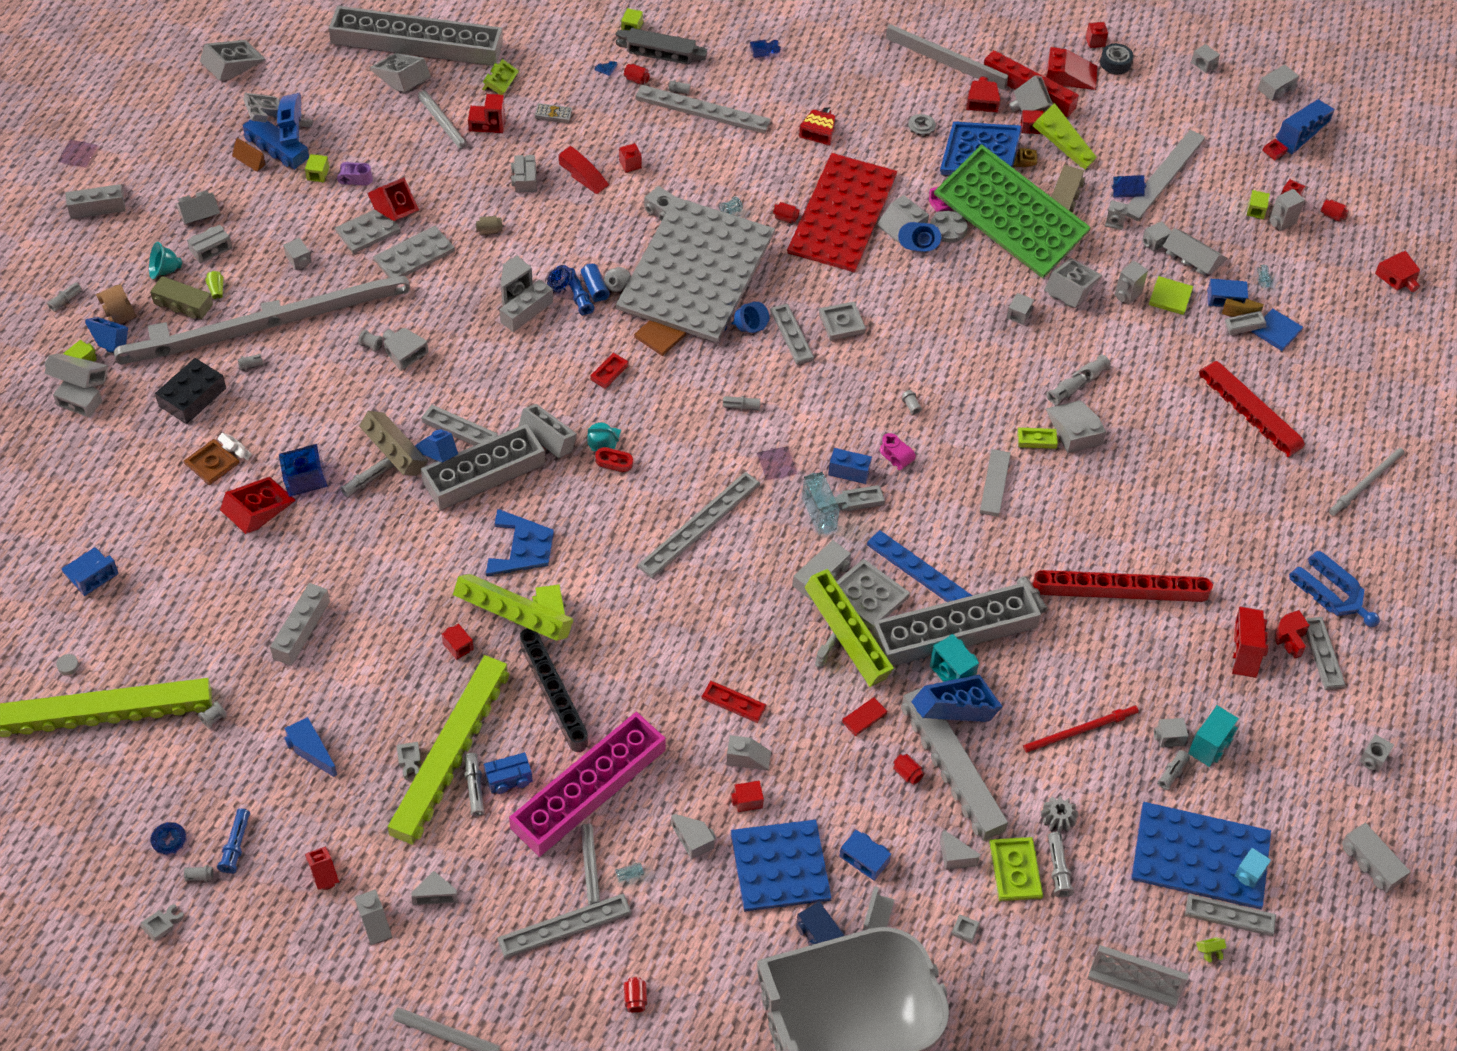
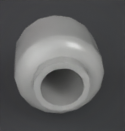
[604,267,631,292]

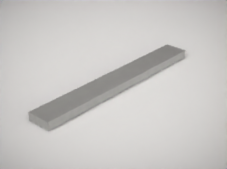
[886,24,1008,90]
[1126,129,1205,222]
[638,472,760,579]

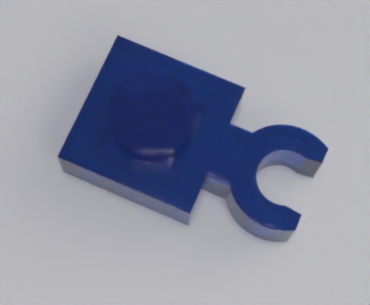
[749,39,781,58]

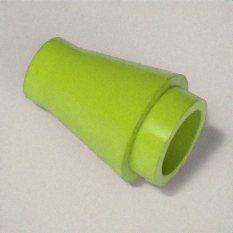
[205,271,224,299]

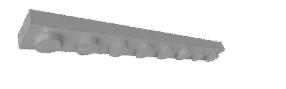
[635,85,771,134]

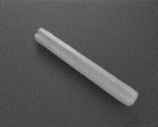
[418,90,467,148]
[393,1008,501,1051]

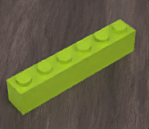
[804,569,894,687]
[453,574,574,641]

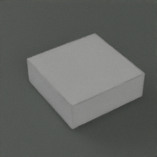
[951,914,980,944]

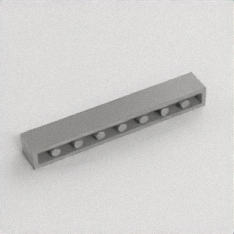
[901,687,1008,841]

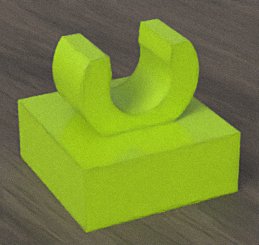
[1196,937,1227,962]

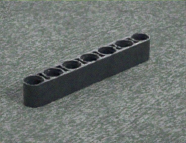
[520,628,588,752]

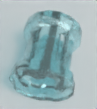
[719,196,743,214]

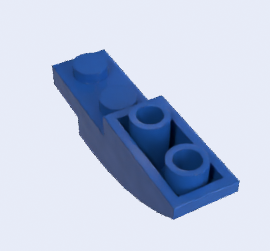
[277,92,301,146]

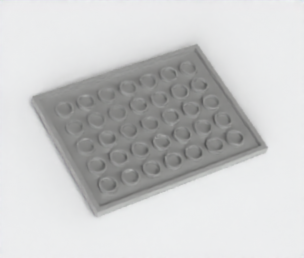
[616,197,775,343]

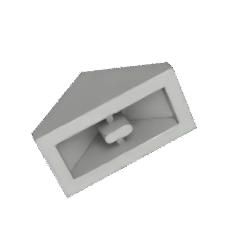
[940,830,980,869]
[411,871,458,905]

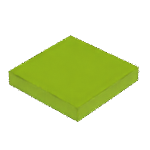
[1149,276,1193,315]

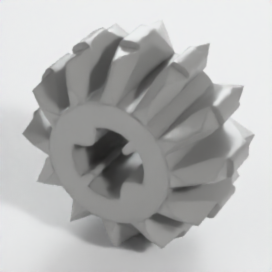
[1041,795,1078,833]

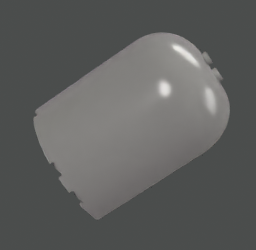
[757,927,949,1051]

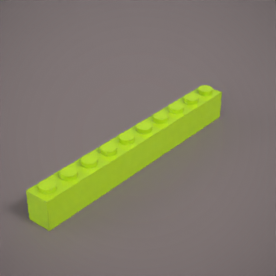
[387,655,509,845]
[0,678,212,737]

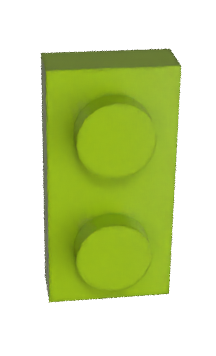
[1017,427,1057,449]

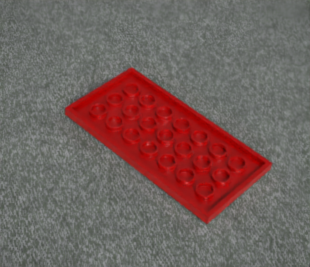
[787,153,898,273]

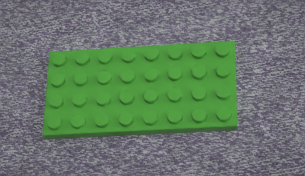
[934,144,1091,278]

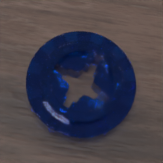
[547,265,573,293]
[150,822,187,856]

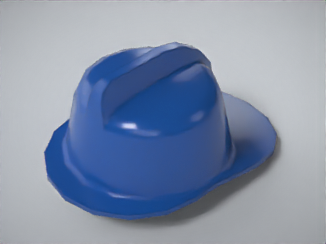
[898,222,942,252]
[731,302,770,333]

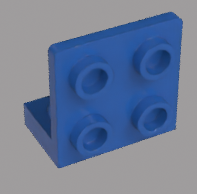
[61,547,119,596]

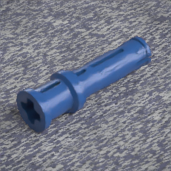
[564,268,595,316]
[217,808,251,874]

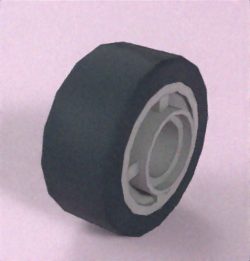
[1100,43,1134,75]

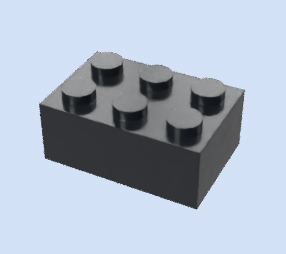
[155,358,226,424]

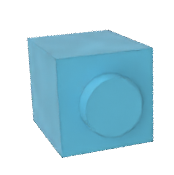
[1234,848,1271,888]

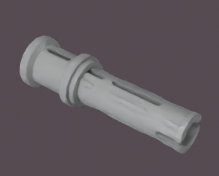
[1048,832,1074,897]

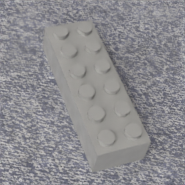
[421,424,545,510]

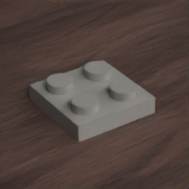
[819,301,866,341]

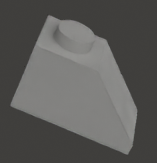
[726,735,771,771]
[671,814,716,859]
[354,889,392,946]

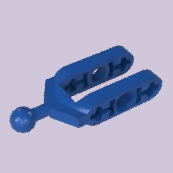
[1289,551,1380,627]

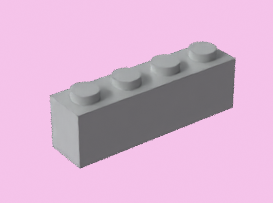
[270,583,330,666]

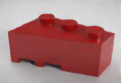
[1232,606,1268,678]

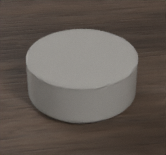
[56,654,79,675]

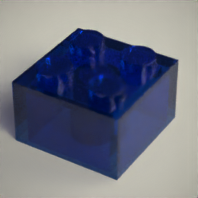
[279,444,328,497]

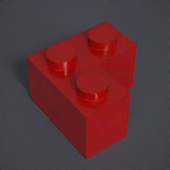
[468,94,506,134]

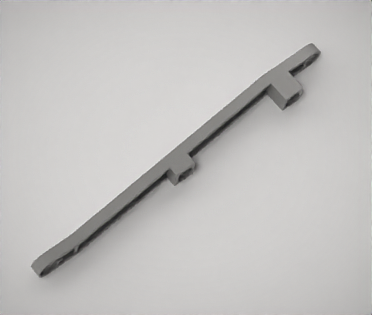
[114,276,410,365]

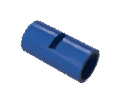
[581,263,610,302]

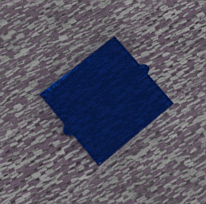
[1112,175,1146,198]

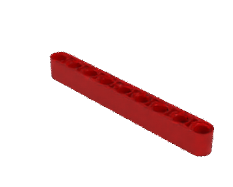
[1032,570,1213,602]

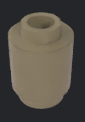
[476,216,503,235]

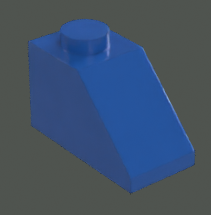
[85,317,128,353]

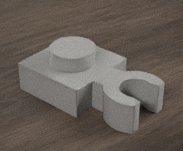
[397,742,421,780]
[141,904,184,942]

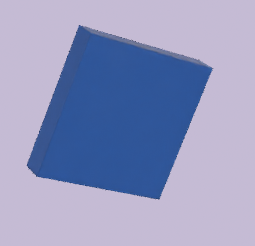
[1252,308,1303,351]

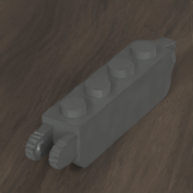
[616,28,707,65]

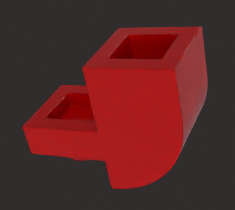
[1274,610,1310,659]

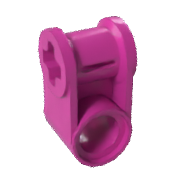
[880,433,916,470]

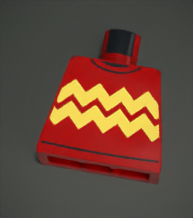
[799,107,835,146]

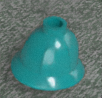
[149,241,182,280]

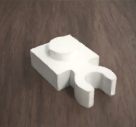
[218,433,252,460]

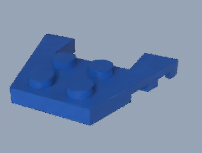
[486,509,554,576]

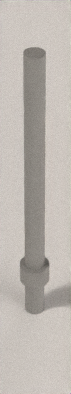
[1329,448,1405,516]

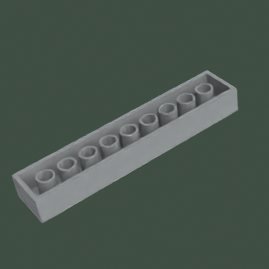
[328,6,503,66]

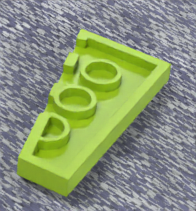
[1033,103,1097,170]

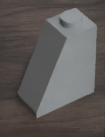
[44,353,109,388]

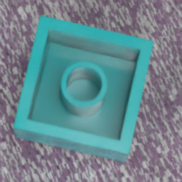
[930,634,979,682]
[1188,705,1239,767]

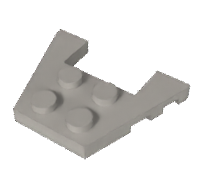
[243,93,313,127]

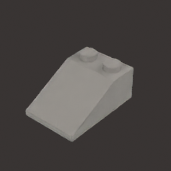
[200,40,265,81]
[370,53,431,93]
[1044,258,1102,308]
[1046,400,1106,453]

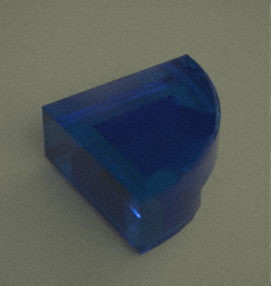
[595,61,617,76]

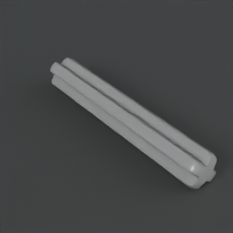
[581,824,600,905]

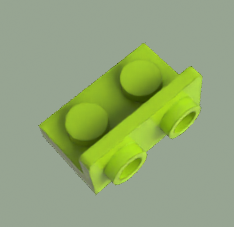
[482,59,519,95]

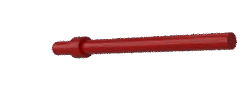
[1023,705,1139,753]

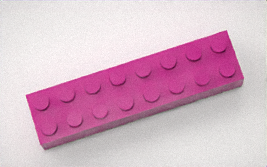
[509,712,666,857]

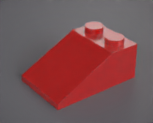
[1046,47,1098,90]
[220,476,296,534]

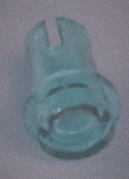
[1257,265,1272,288]
[615,861,644,883]

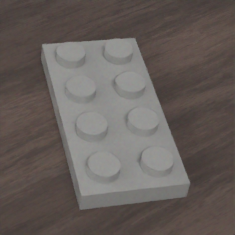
[373,226,455,278]

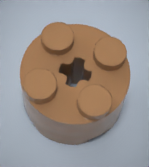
[96,284,137,325]

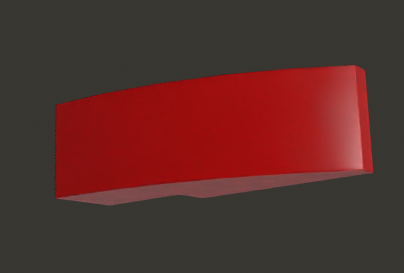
[558,145,609,194]

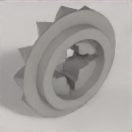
[908,114,936,137]

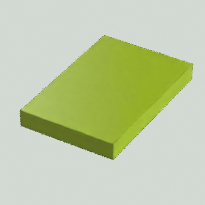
[989,837,1043,901]

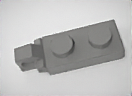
[829,485,885,511]

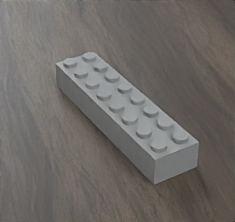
[872,582,1041,666]

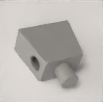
[1009,75,1053,112]
[383,328,428,371]

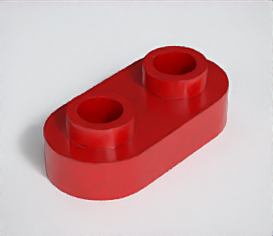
[595,448,633,472]

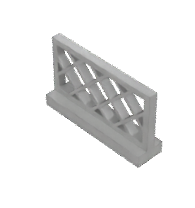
[1088,945,1189,1008]

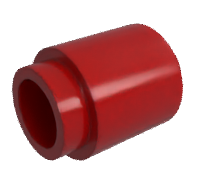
[624,64,650,85]
[1321,199,1349,222]
[773,201,800,223]
[893,754,925,785]
[623,977,647,1013]

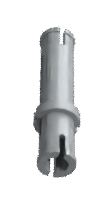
[340,457,394,497]
[464,753,485,816]

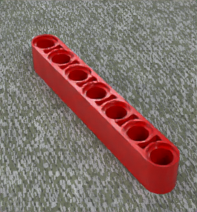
[1199,361,1305,457]

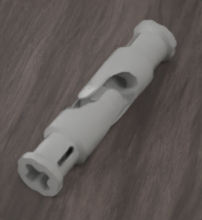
[1046,354,1111,406]

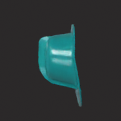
[587,422,622,452]

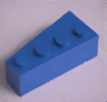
[1276,99,1335,155]
[911,674,1003,722]

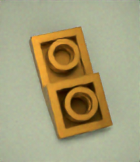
[1013,148,1037,167]
[1221,299,1264,317]

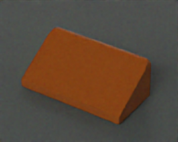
[232,138,266,172]

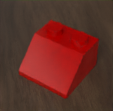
[367,177,419,221]

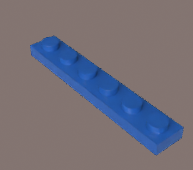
[867,530,973,602]

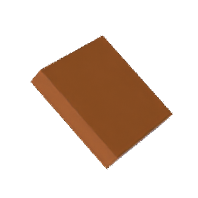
[634,320,687,356]
[184,439,240,486]

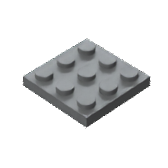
[836,559,910,630]

